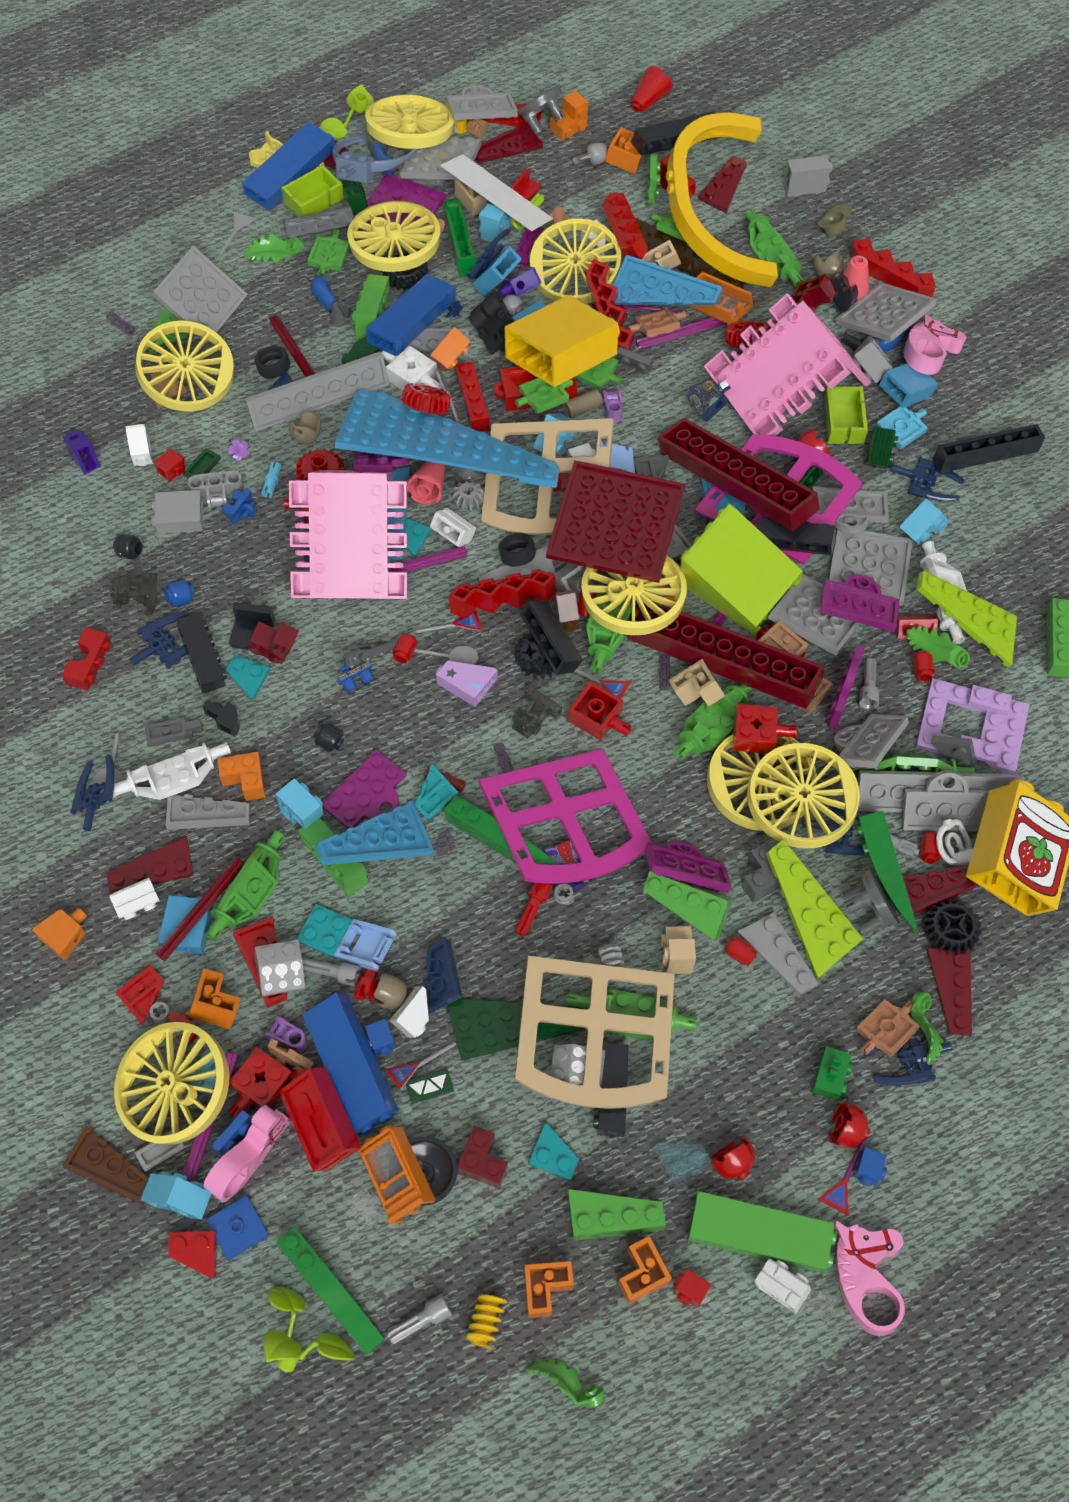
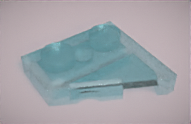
[652,1144,712,1187]

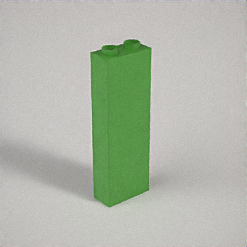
[688,1191,837,1273]

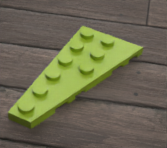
[917,570,1017,667]
[765,839,863,979]

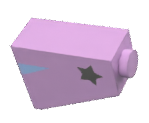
[435,660,498,707]

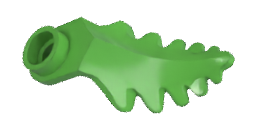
[244,233,303,263]
[907,626,970,668]
[911,992,943,1064]
[526,1358,605,1408]

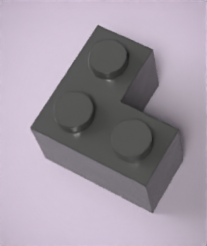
[742,842,781,903]

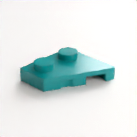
[405,518,431,558]
[226,654,270,701]
[415,764,459,821]
[529,1123,579,1182]

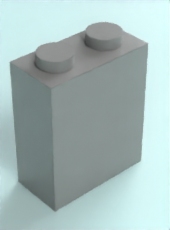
[783,155,832,197]
[151,490,203,534]

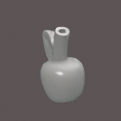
[573,142,608,165]

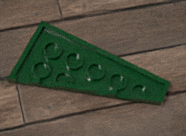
[447,999,587,1061]

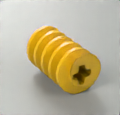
[466,1294,507,1349]

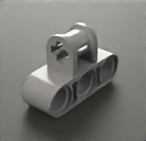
[187,470,244,509]

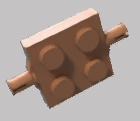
[628,309,686,337]
[857,999,920,1057]

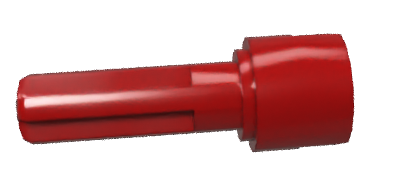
[515,882,553,937]
[353,963,379,1002]

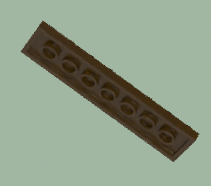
[636,218,747,289]

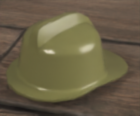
[818,204,852,239]

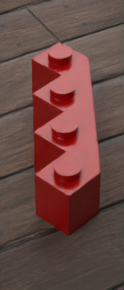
[602,193,649,260]
[850,238,936,297]
[586,259,634,350]
[449,569,556,619]

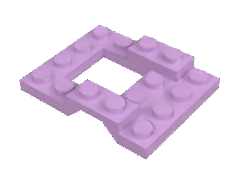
[916,678,1029,774]

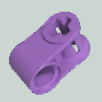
[602,389,623,423]
[264,1016,308,1053]

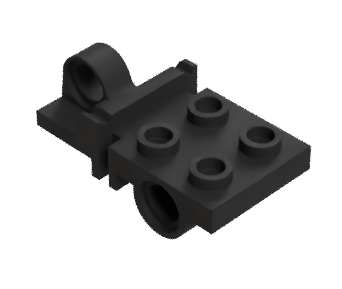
[468,290,515,355]

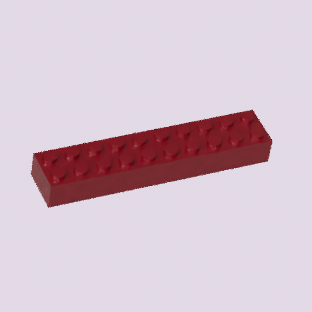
[657,418,820,532]
[627,601,825,709]

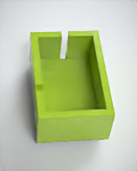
[281,165,344,217]
[823,387,868,444]

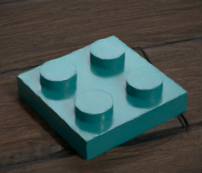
[296,904,353,959]

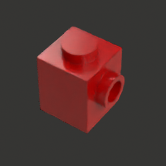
[154,449,186,482]
[673,1269,712,1308]

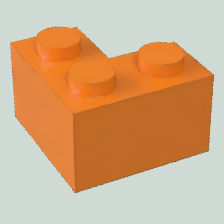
[550,91,588,141]
[605,127,644,174]
[428,327,470,372]
[217,752,266,801]
[188,968,240,1029]
[618,1236,672,1305]
[525,1261,574,1318]

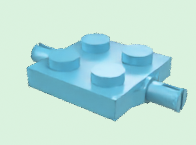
[876,406,928,450]

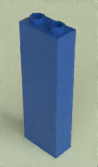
[242,122,335,211]
[366,274,456,356]
[302,992,399,1135]

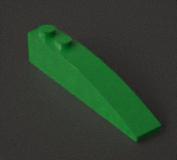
[444,200,475,277]
[444,795,558,865]
[857,811,918,933]
[276,1227,385,1356]

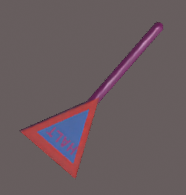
[621,305,679,313]
[817,1140,866,1216]

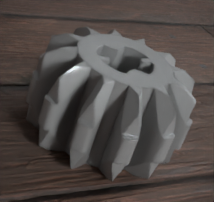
[453,480,484,512]
[598,944,625,968]

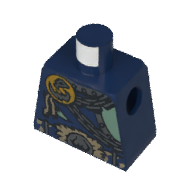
[685,378,731,422]

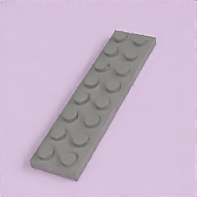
[245,352,389,432]
[858,770,1025,812]

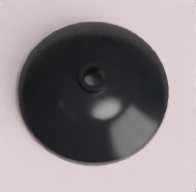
[389,1136,458,1206]

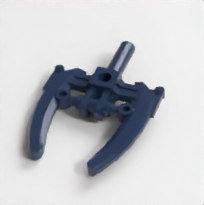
[467,229,510,279]
[891,457,965,502]
[130,611,189,669]
[70,754,115,831]
[802,805,868,855]
[863,1033,952,1086]

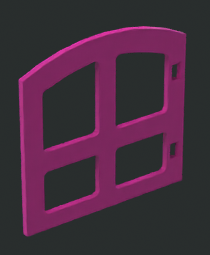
[695,434,862,565]
[478,749,652,883]

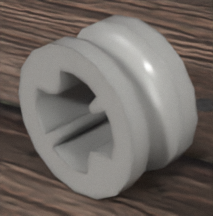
[554,884,573,904]
[149,1002,171,1023]

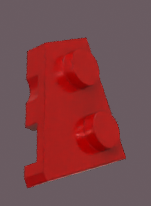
[115,965,164,1025]
[169,1231,217,1278]

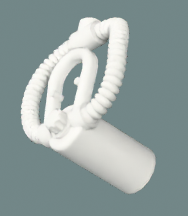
[936,818,974,866]

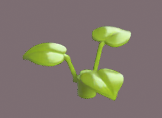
[319,84,374,140]
[263,1287,355,1372]

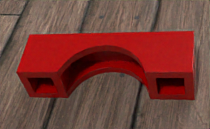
[456,361,489,432]

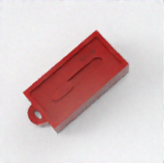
[494,367,577,411]
[279,1068,362,1172]

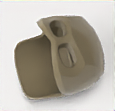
[814,253,844,281]
[290,412,321,444]
[374,973,407,1010]

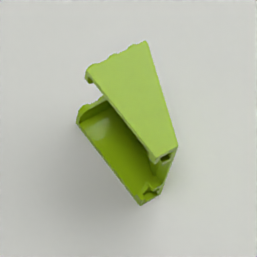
[681,504,803,636]

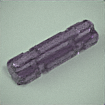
[106,312,136,337]
[659,654,670,690]
[494,743,514,773]

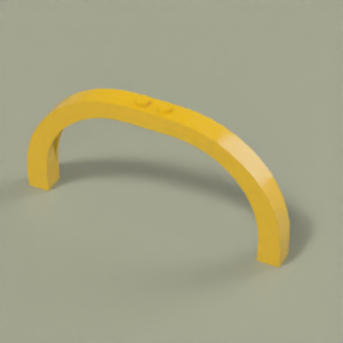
[666,113,778,288]

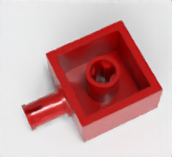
[568,681,633,741]
[733,704,797,754]
[228,1047,292,1118]

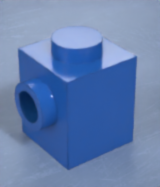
[365,1019,395,1056]
[854,1147,887,1186]

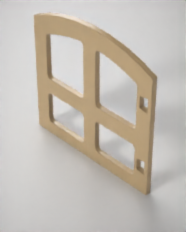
[481,418,614,535]
[515,956,675,1109]

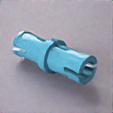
[261,462,282,498]

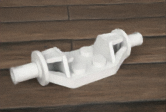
[920,541,967,644]
[113,742,231,800]

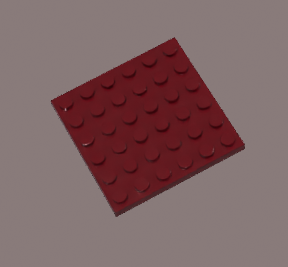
[546,460,686,583]

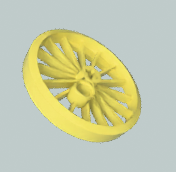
[365,95,454,149]
[347,201,440,272]
[530,218,623,304]
[135,321,234,411]
[582,556,687,635]
[707,734,817,831]
[747,743,860,849]
[114,1022,229,1144]

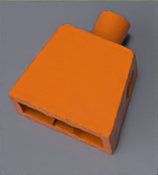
[32,908,87,961]

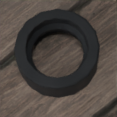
[254,346,290,379]
[498,533,536,567]

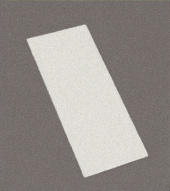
[440,154,553,231]

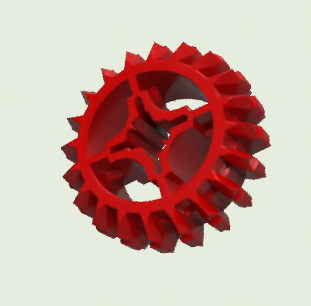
[725,320,771,348]
[402,383,451,415]

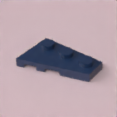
[425,939,463,1014]

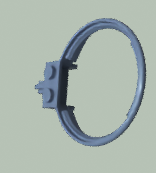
[332,135,416,183]

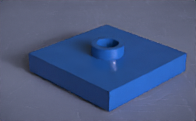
[206,1195,269,1261]

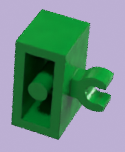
[812,1046,853,1101]

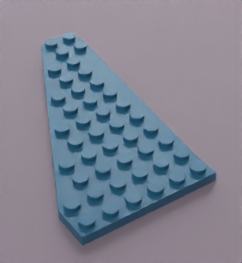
[335,389,560,488]

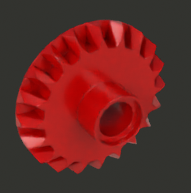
[296,448,344,480]

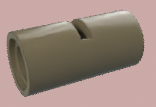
[563,389,603,418]

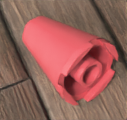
[835,256,870,303]
[407,461,446,505]

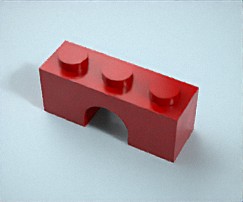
[62,627,112,691]

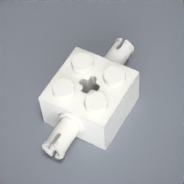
[382,345,442,390]

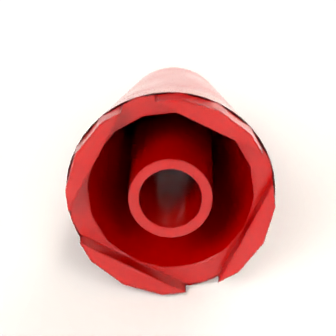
[631,66,673,113]

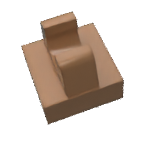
[467,119,489,138]

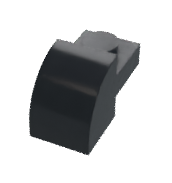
[831,272,858,314]
[202,700,240,737]

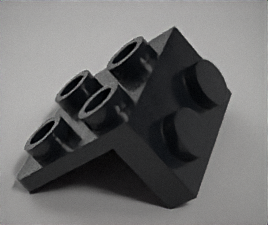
[229,602,275,650]

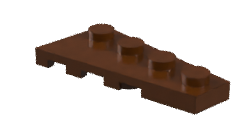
[63,1126,149,1205]

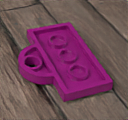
[353,451,410,473]
[819,575,900,632]
[827,645,865,731]
[322,750,407,829]
[645,841,732,893]

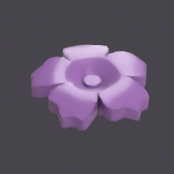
[227,439,250,461]

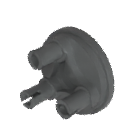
[518,84,565,134]
[842,867,900,936]

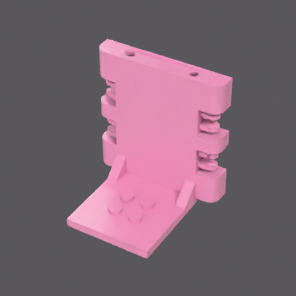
[704,293,871,436]
[289,470,407,599]

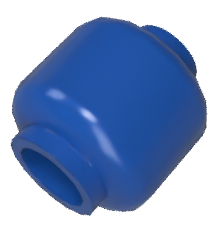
[164,580,194,607]

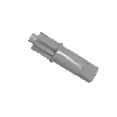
[890,834,920,857]

